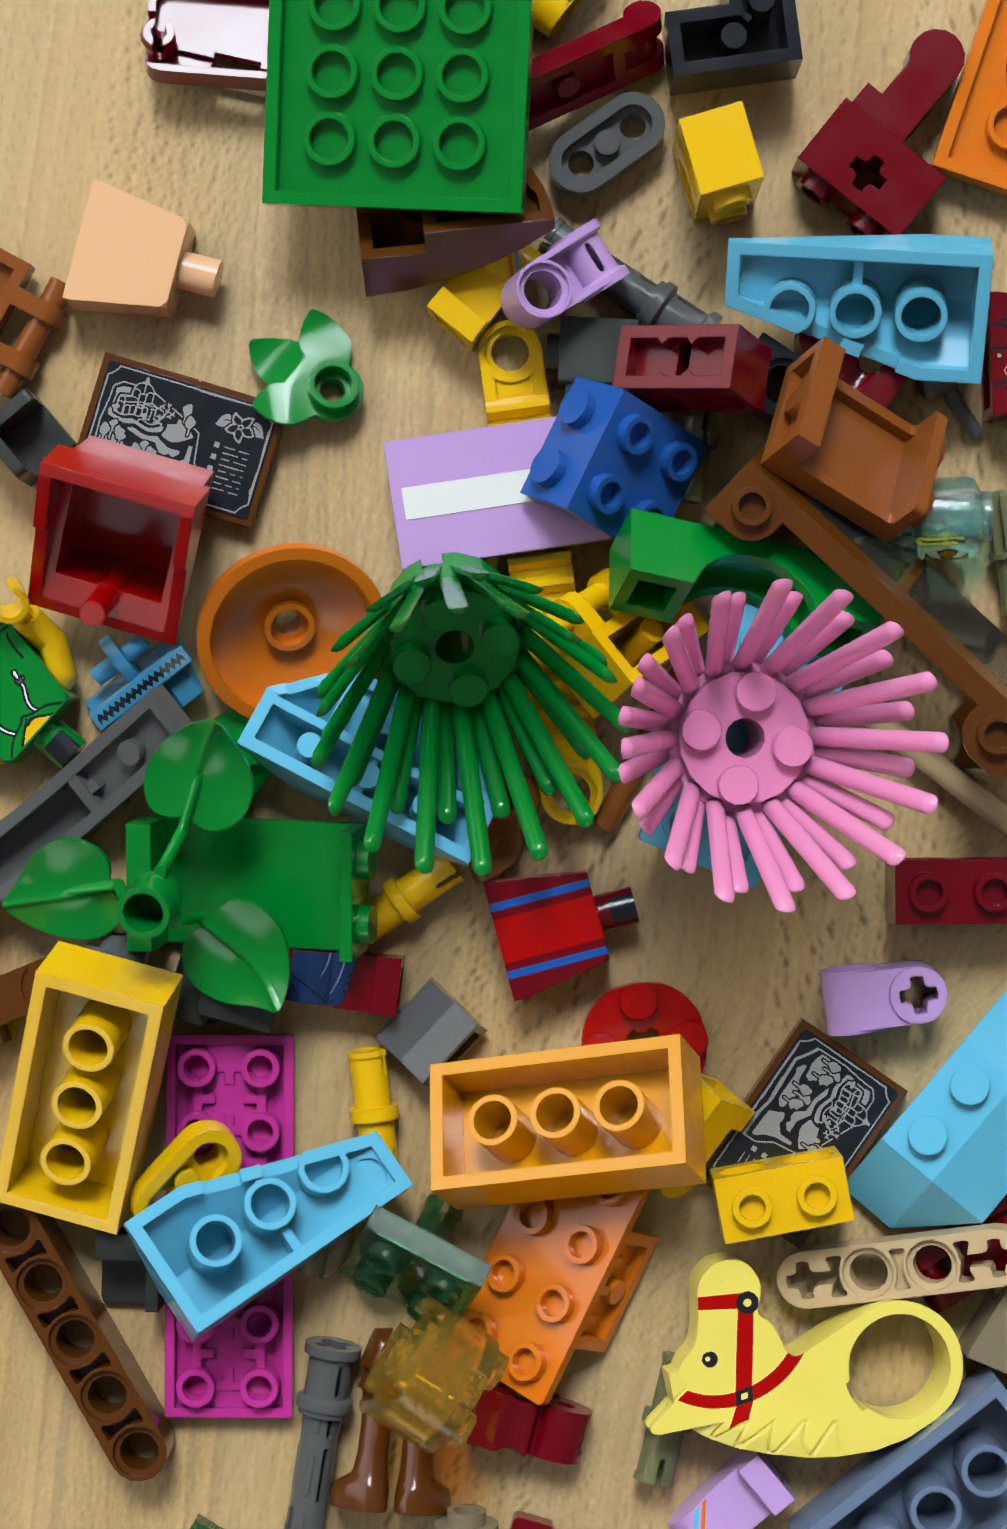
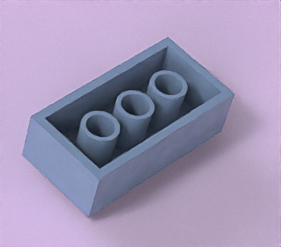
[787,1365,1007,1529]

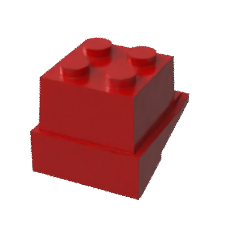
[28,436,214,646]

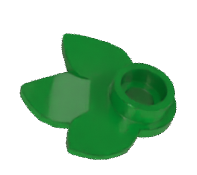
[249,309,364,426]

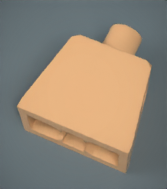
[62,179,223,318]

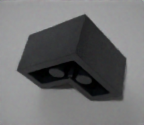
[662,0,803,96]

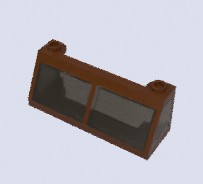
[696,446,1007,782]

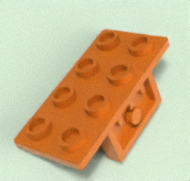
[446,1189,659,1405]

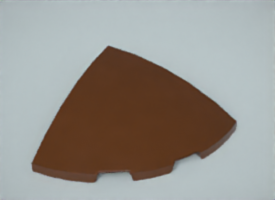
[356,167,555,297]

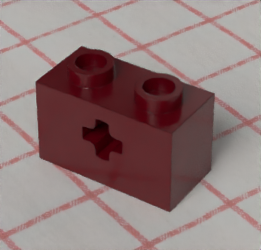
[792,98,946,235]

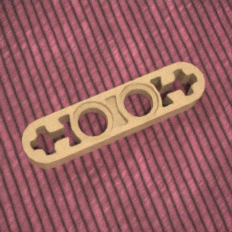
[777,1223,1007,1309]

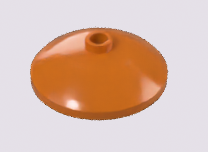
[196,543,381,718]

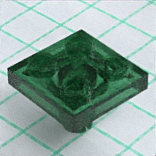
[338,1194,492,1332]

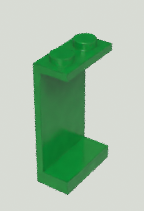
[125,814,378,963]

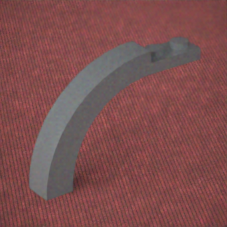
[0,684,193,908]

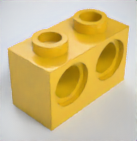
[672,101,764,225]
[709,1146,855,1245]

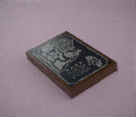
[77,352,284,530]
[705,1017,908,1249]

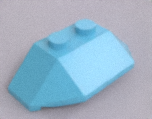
[237,672,494,866]
[847,992,1007,1228]

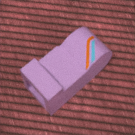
[667,1449,795,1529]

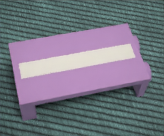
[383,416,613,571]

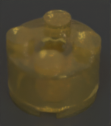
[359,1297,509,1454]

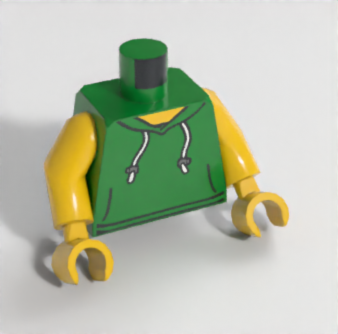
[0,577,87,770]

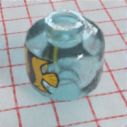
[899,476,993,561]

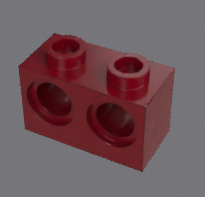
[612,324,772,412]
[885,857,1007,925]

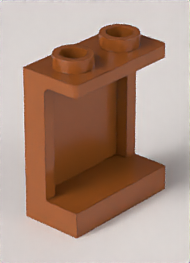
[760,336,948,543]

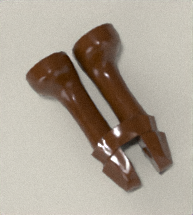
[330,1327,451,1516]

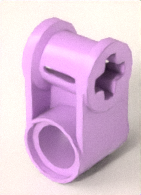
[501,218,630,329]
[819,960,948,1036]

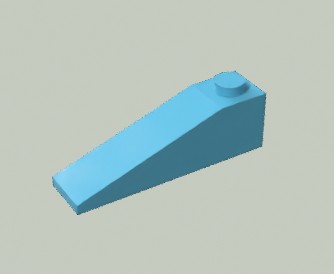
[725,234,994,384]
[124,1131,413,1342]

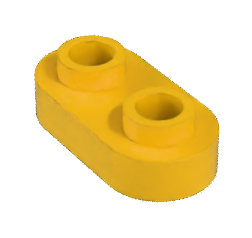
[129,1120,242,1216]

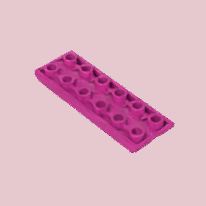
[165,1034,295,1418]

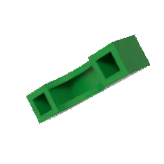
[609,508,881,657]

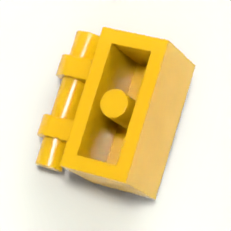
[545,568,709,719]

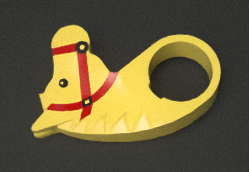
[645,1252,963,1458]

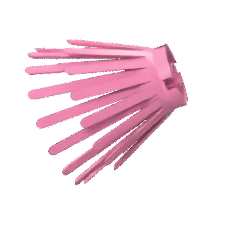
[618,579,949,913]

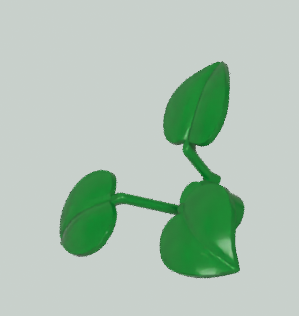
[2,719,291,1013]

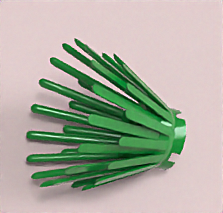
[311,552,631,876]

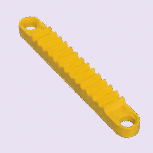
[479,320,603,825]

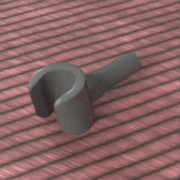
[915,380,984,440]

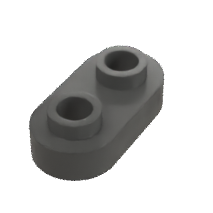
[549,92,665,198]

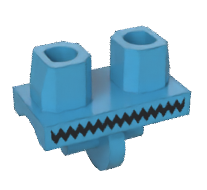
[85,633,204,731]

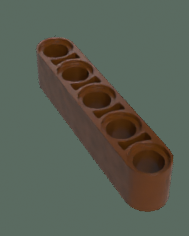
[0,1202,175,1481]

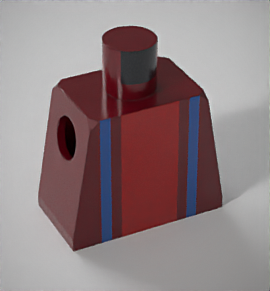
[483,870,640,1002]

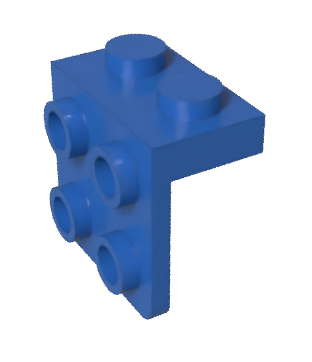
[520,376,705,539]

